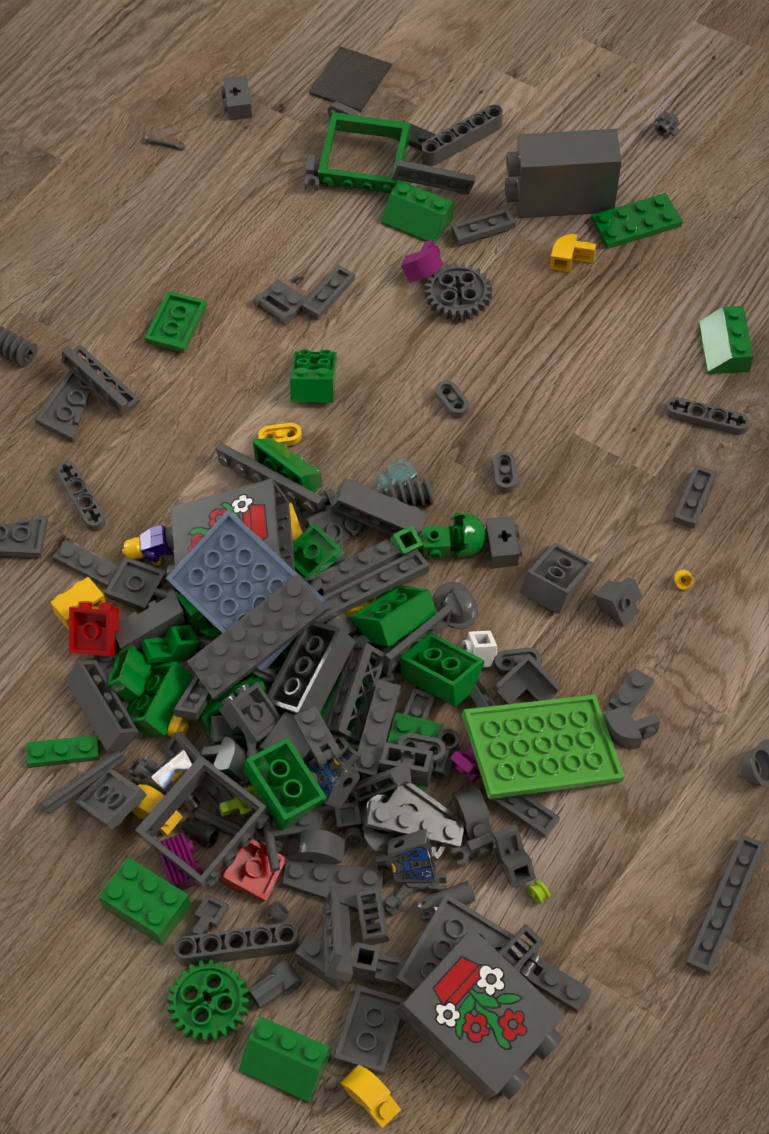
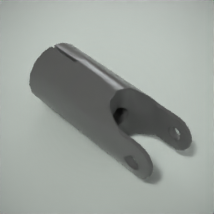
[418,881,476,920]

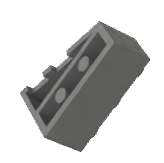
[115,589,186,653]

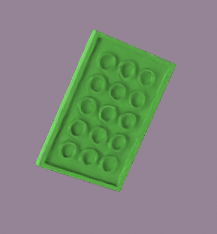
[462,695,625,799]

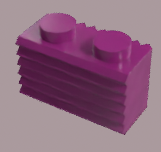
[158,833,204,890]

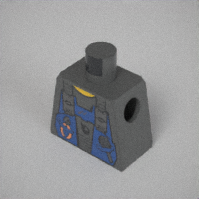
[308,747,360,809]
[376,829,436,882]

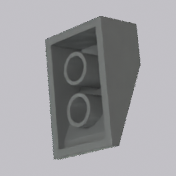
[519,542,594,614]

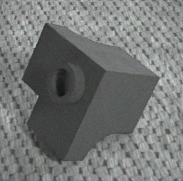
[594,577,642,626]

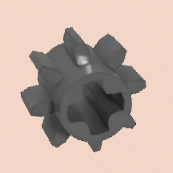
[654,112,680,137]
[128,757,157,786]

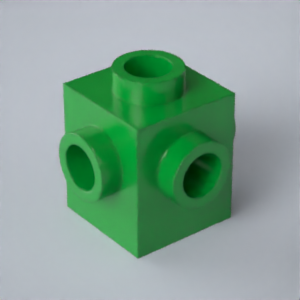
[419,525,451,560]

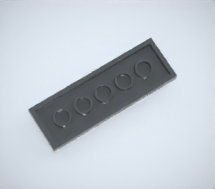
[187,574,327,700]

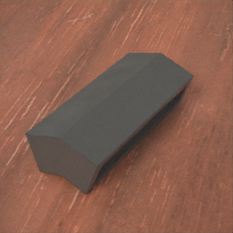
[351,766,412,801]

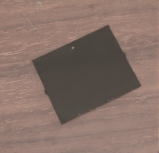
[309,46,391,112]

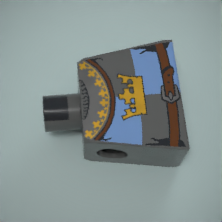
[142,750,202,812]

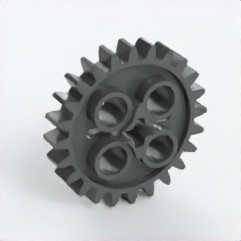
[425,262,492,321]

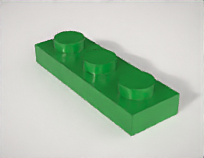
[26,735,100,768]

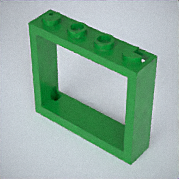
[318,112,411,194]

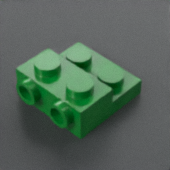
[293,523,344,578]

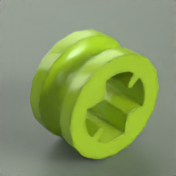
[527,879,551,905]

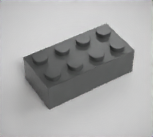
[267,621,356,715]

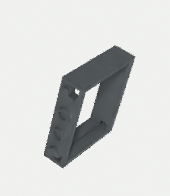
[135,755,270,890]

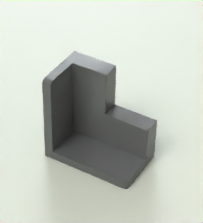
[493,654,562,704]

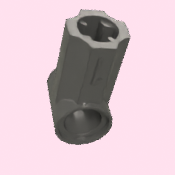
[431,728,459,780]
[249,961,303,1009]

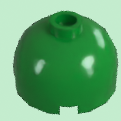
[449,513,488,557]

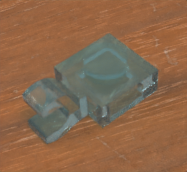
[378,457,417,491]

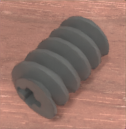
[0,326,38,366]
[388,477,434,506]

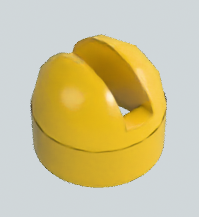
[674,569,694,590]

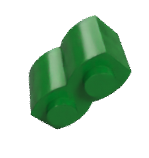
[107,645,151,702]

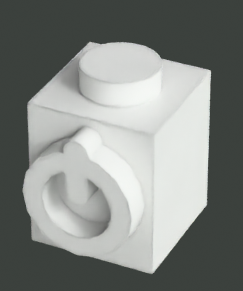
[461,631,497,667]

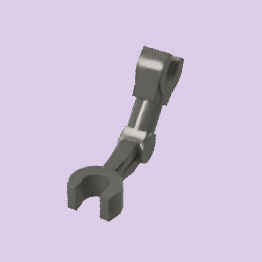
[385,873,447,916]

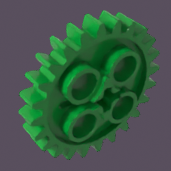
[166,959,250,1044]

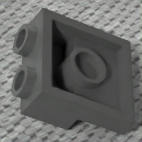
[219,682,282,745]

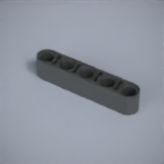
[422,105,503,166]
[174,923,299,967]

